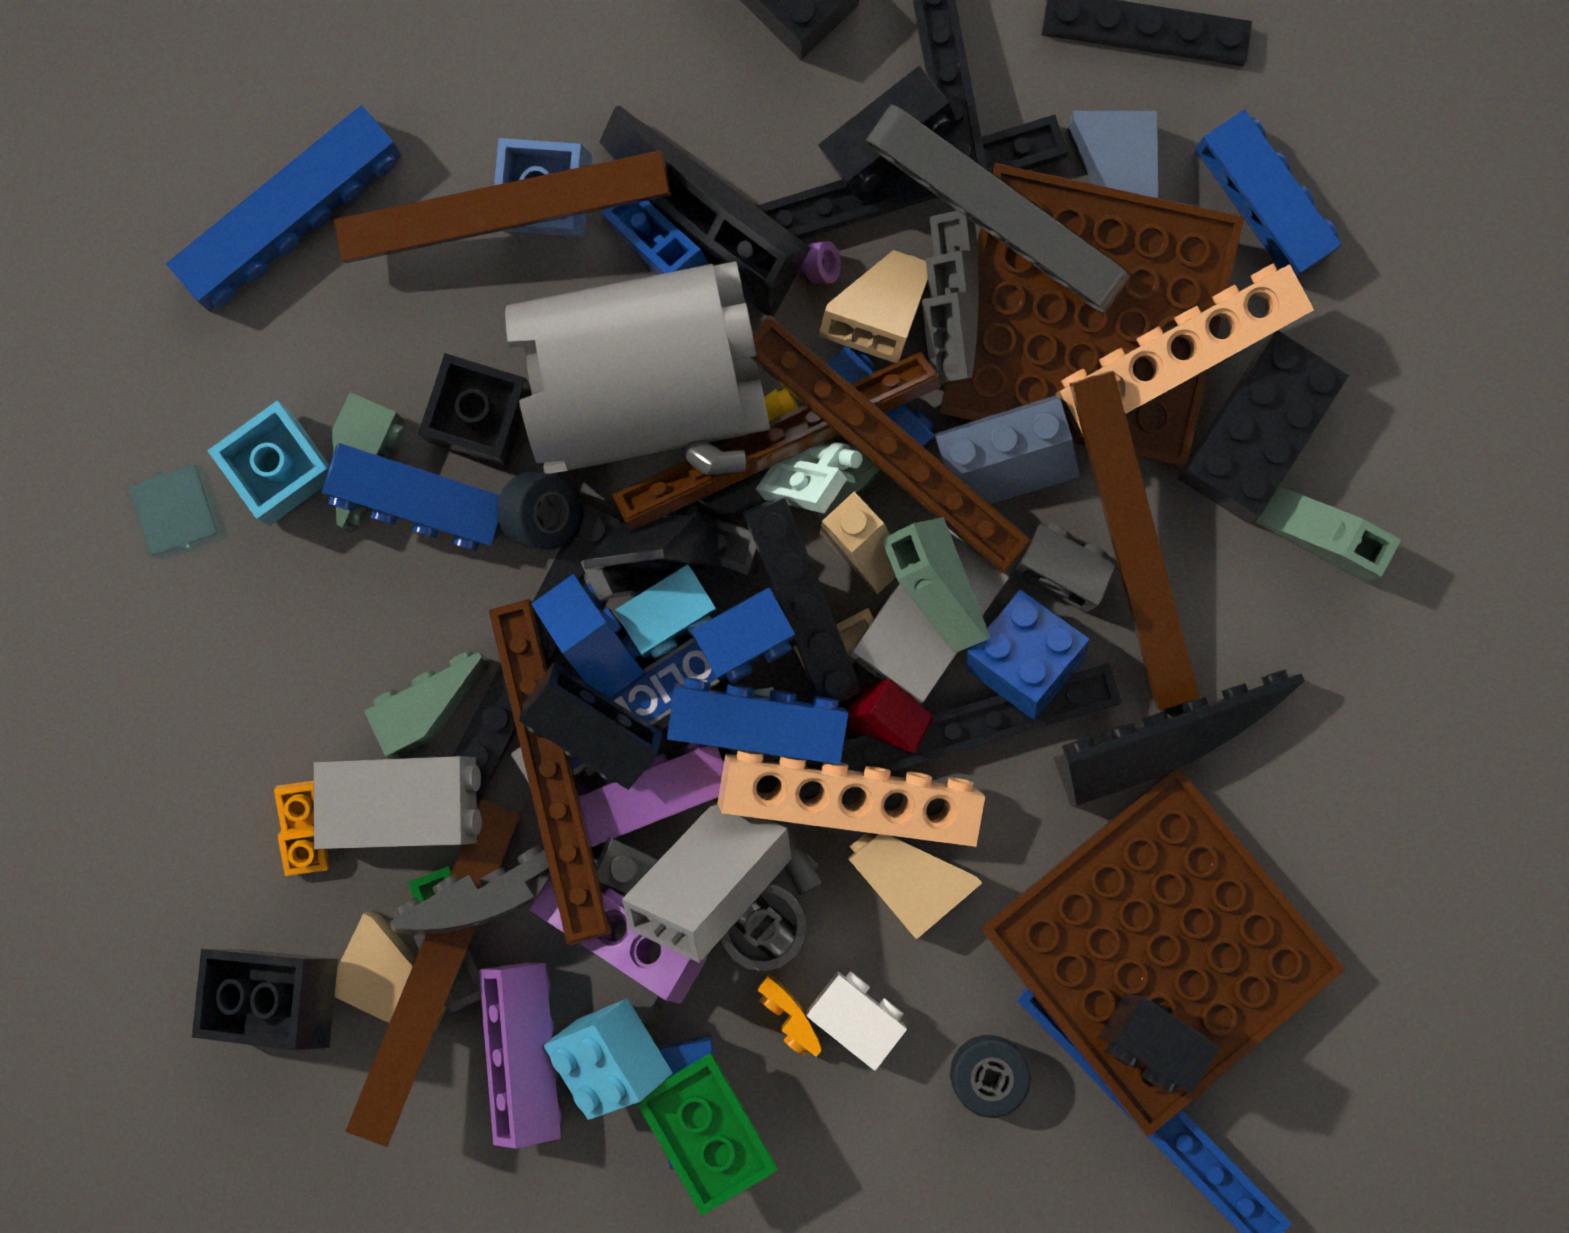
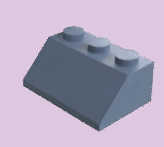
[934,395,1080,504]

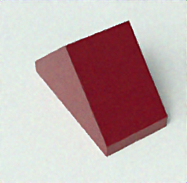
[845,679,933,754]

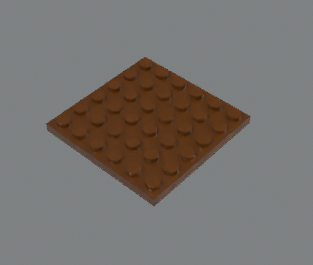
[939,163,1245,467]
[979,768,1346,1137]

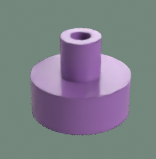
[799,241,841,285]

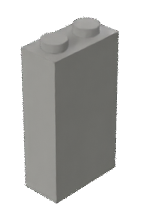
[848,529,1009,704]
[314,756,482,849]
[622,799,792,963]

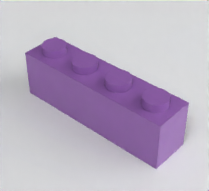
[577,743,724,847]
[479,963,562,1149]

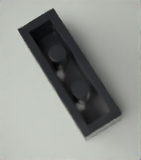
[818,65,956,197]
[519,663,662,790]

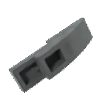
[390,845,550,935]

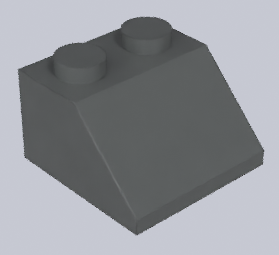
[1011,523,1115,613]

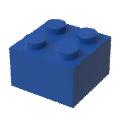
[531,574,644,698]
[691,588,795,684]
[967,590,1090,720]

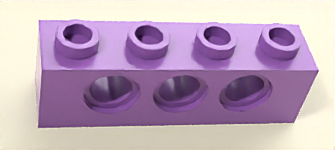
[529,875,707,1004]

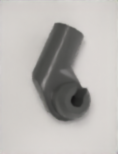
[685,440,746,475]

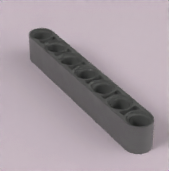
[865,104,1130,313]

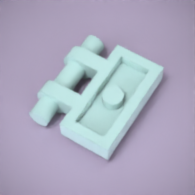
[756,442,863,513]

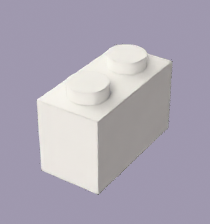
[806,970,907,1071]

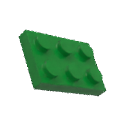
[636,1052,778,1216]

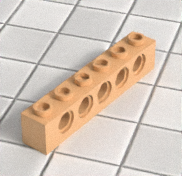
[1055,263,1314,438]
[717,750,985,847]

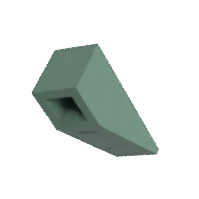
[332,392,405,533]
[1255,486,1401,582]
[882,517,991,653]
[364,651,490,759]

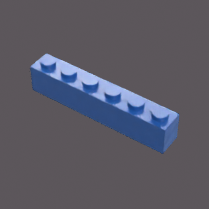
[166,105,401,312]

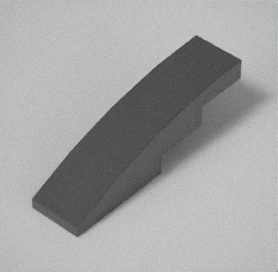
[922,210,979,383]

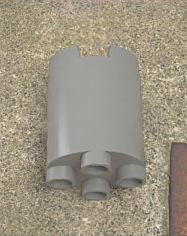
[505,261,770,474]

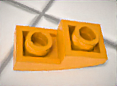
[274,780,329,876]
[757,972,821,1057]

